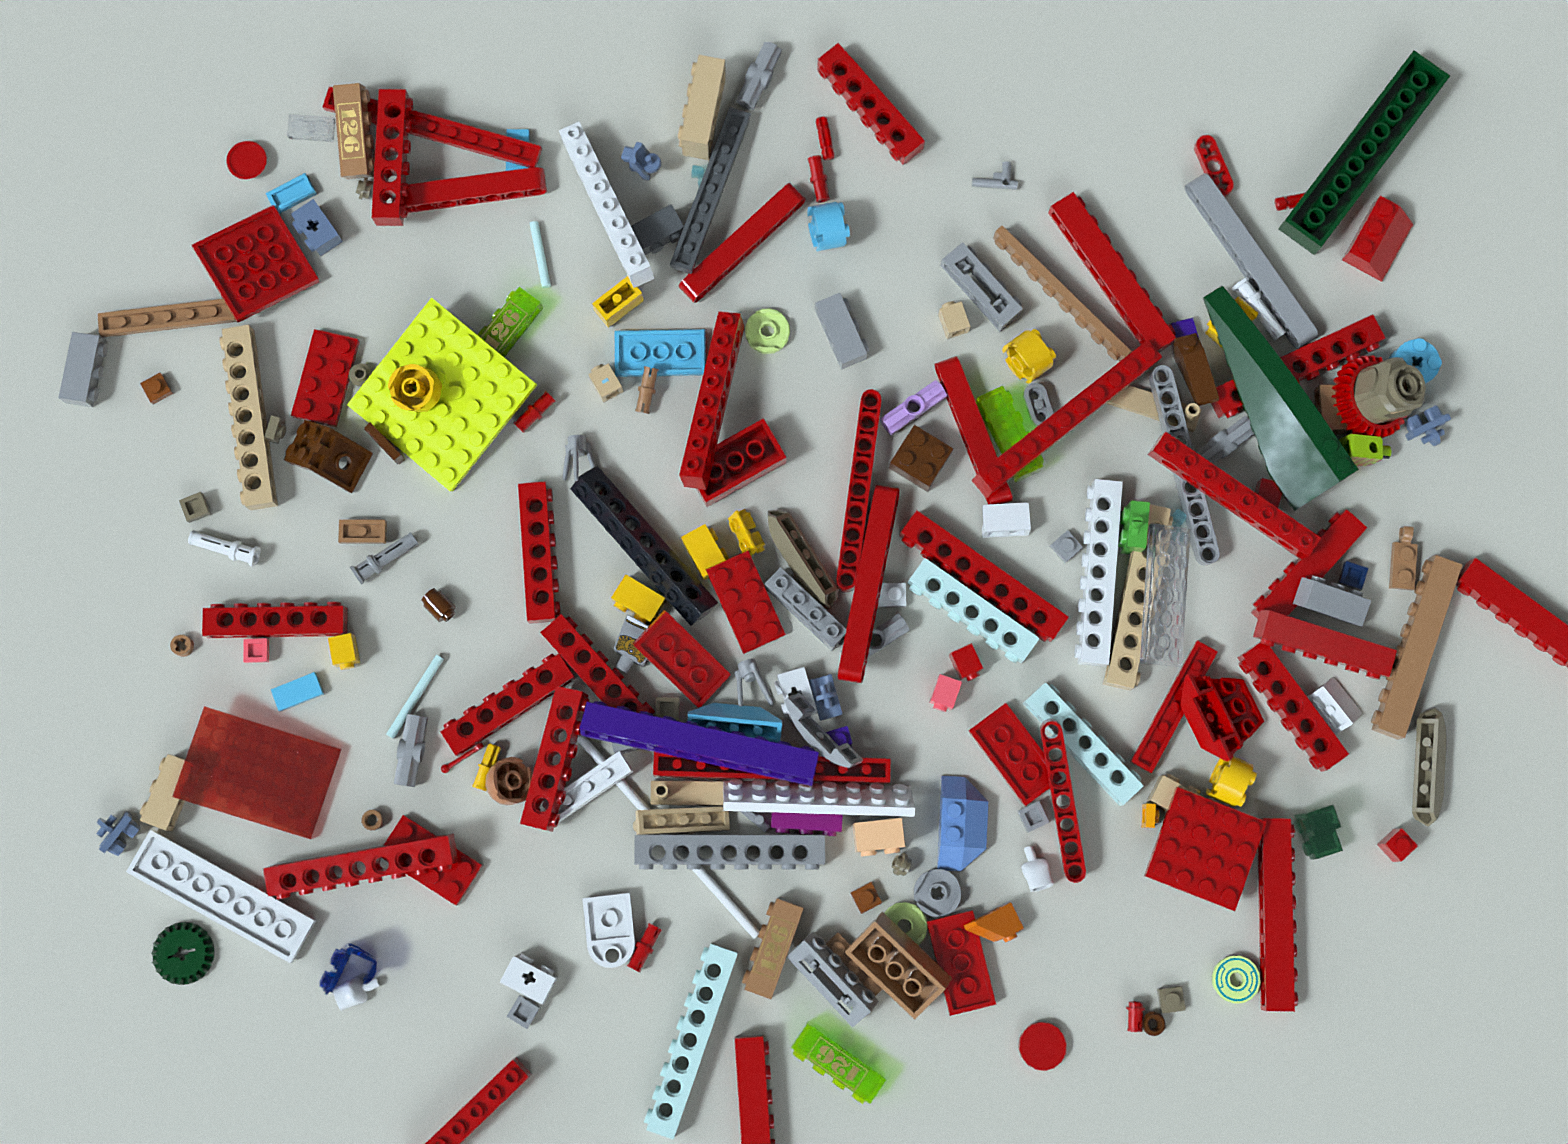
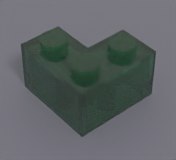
[1294,804,1343,860]

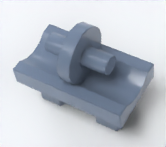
[621,142,662,181]
[1405,405,1451,446]
[809,674,843,721]
[96,811,140,856]

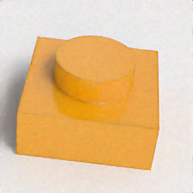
[1141,803,1159,828]

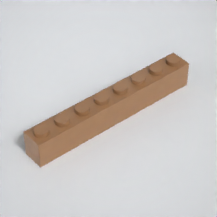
[1371,555,1462,740]

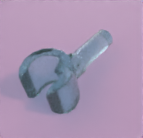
[691,165,704,188]
[1169,509,1186,542]

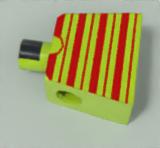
[1339,434,1391,466]

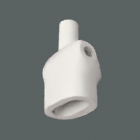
[1021,846,1054,892]
[332,977,380,1011]

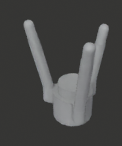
[562,435,596,481]
[734,659,774,707]

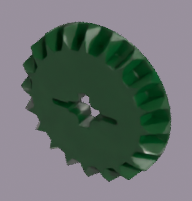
[151,922,215,985]

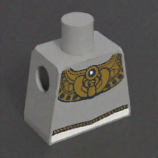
[614,614,649,674]

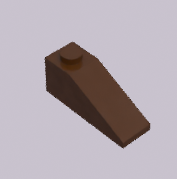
[1173,333,1219,406]

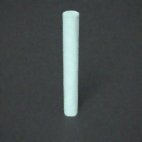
[530,221,551,288]

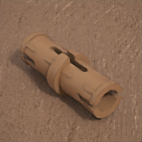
[635,366,659,414]

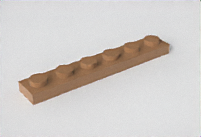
[98,299,237,338]

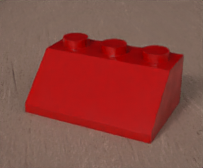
[1342,195,1413,282]

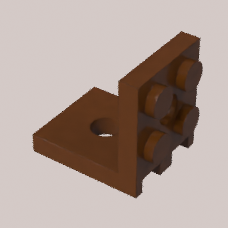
[283,420,373,493]

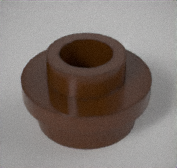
[1142,1012,1166,1036]

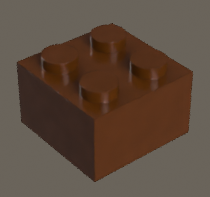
[889,424,953,492]

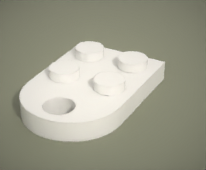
[582,893,635,968]

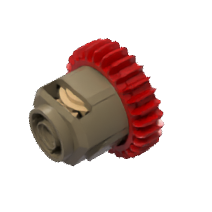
[1331,355,1426,438]

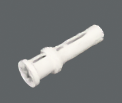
[1231,276,1286,341]
[188,530,261,567]

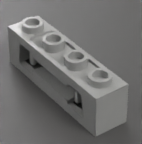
[941,242,1023,332]
[764,567,846,651]
[787,931,879,1028]

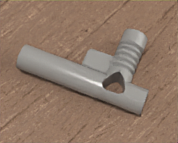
[972,162,1017,190]
[740,811,770,832]

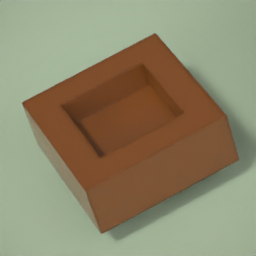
[140,372,173,405]
[850,882,882,914]

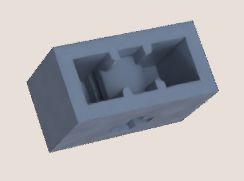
[291,199,343,256]

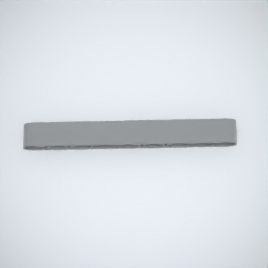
[1185,173,1318,349]
[1149,365,1220,566]

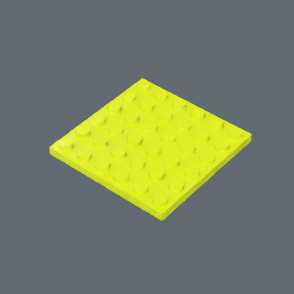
[347,298,538,492]

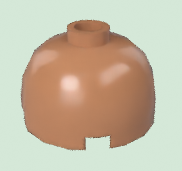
[485,757,533,806]

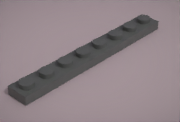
[670,107,751,274]

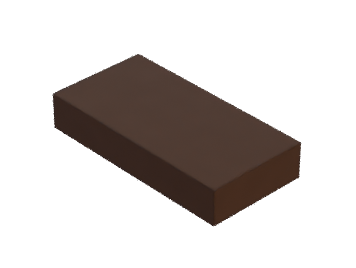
[364,423,405,465]

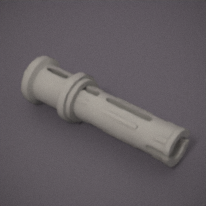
[350,532,419,584]

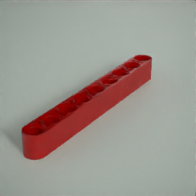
[836,389,882,593]
[838,485,900,683]

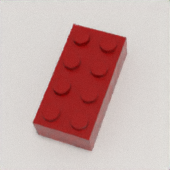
[696,418,787,507]

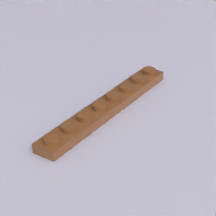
[993,225,1131,361]

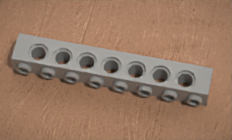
[634,835,825,870]

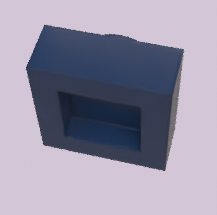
[1338,561,1369,591]

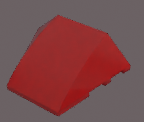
[1180,674,1264,762]

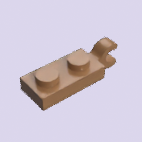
[1389,526,1418,591]

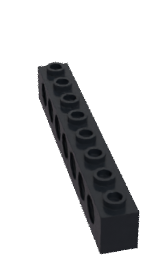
[570,466,718,626]

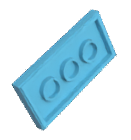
[615,329,706,377]

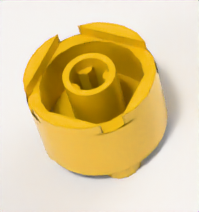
[1002,329,1056,383]
[388,364,442,412]
[1206,755,1257,807]

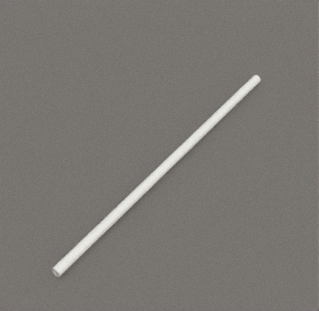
[565,714,760,938]

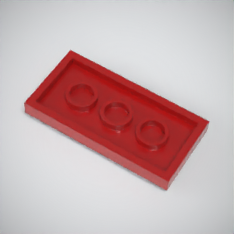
[291,329,360,427]
[705,550,786,654]
[632,610,731,708]
[968,703,1062,806]
[382,815,483,906]
[927,910,996,1016]

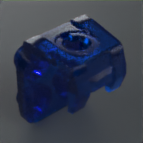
[319,943,377,995]

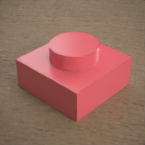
[243,638,269,663]

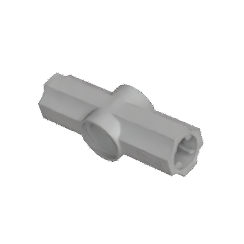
[736,42,782,110]
[1196,416,1254,464]
[840,613,910,657]
[394,714,428,787]

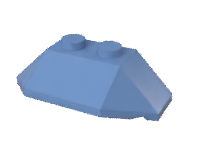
[937,776,988,871]

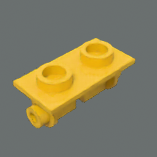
[728,509,765,557]

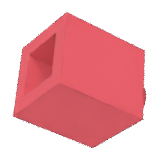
[929,674,962,712]

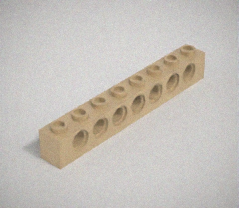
[219,325,278,511]
[1103,504,1173,691]

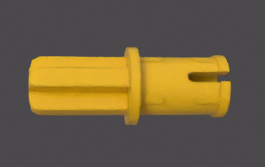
[472,744,501,791]

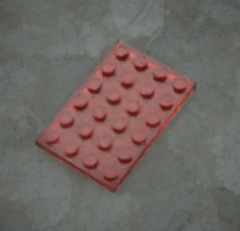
[172,706,342,840]

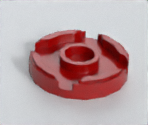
[1018,1022,1067,1071]

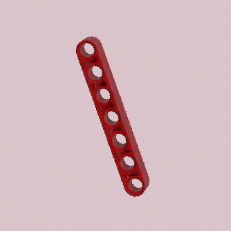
[391,167,547,213]
[678,183,806,303]
[934,356,1013,505]
[1040,719,1086,883]

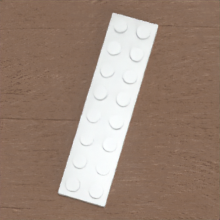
[723,779,915,817]
[126,830,316,963]

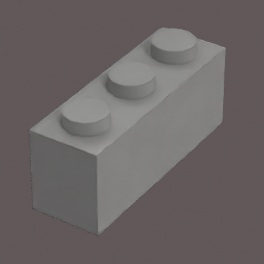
[815,293,869,370]
[58,332,108,407]
[1293,575,1371,627]

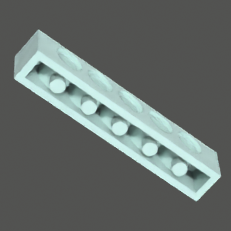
[907,558,1039,663]
[1023,682,1143,806]

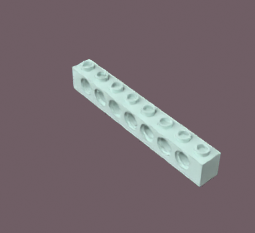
[644,943,738,1140]

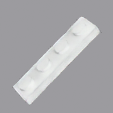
[542,751,634,822]

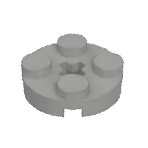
[914,869,961,917]

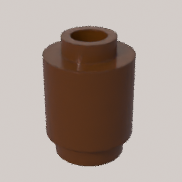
[421,588,456,622]

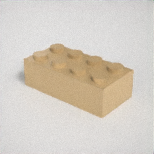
[678,55,726,160]

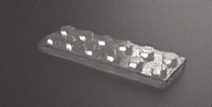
[1140,524,1191,667]

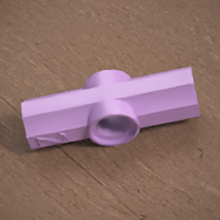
[880,380,947,435]

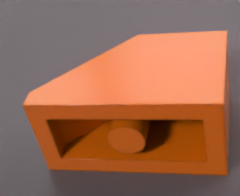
[964,902,1024,943]

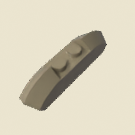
[767,510,838,609]
[1412,708,1447,827]

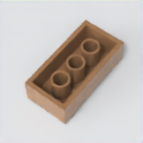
[845,912,952,1020]

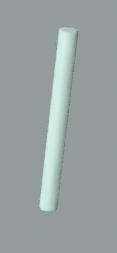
[386,655,444,739]

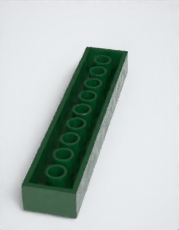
[1278,50,1450,255]

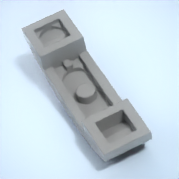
[785,693,863,768]

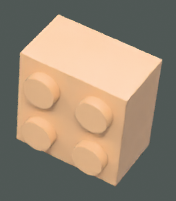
[852,818,905,857]

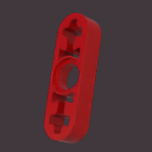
[1194,135,1234,197]

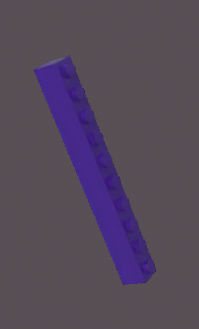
[580,701,819,786]

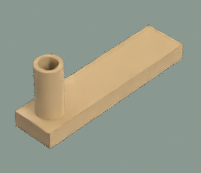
[1107,385,1202,432]
[650,781,723,806]
[633,807,730,835]

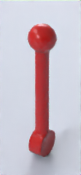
[441,742,484,773]

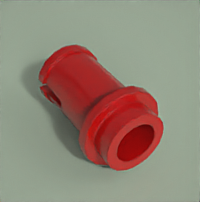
[1126,1001,1145,1032]

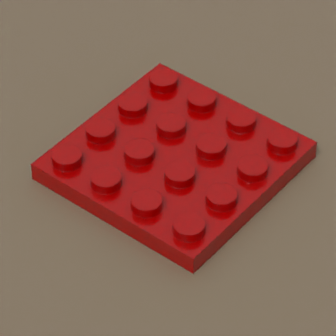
[192,205,319,323]
[1144,787,1267,911]

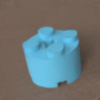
[807,202,850,252]
[1389,338,1442,384]

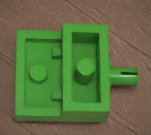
[1118,500,1150,555]

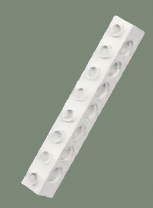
[559,122,654,288]
[1074,479,1123,667]

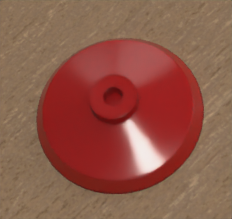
[226,141,267,179]

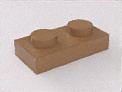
[338,520,387,544]

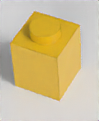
[328,633,360,670]

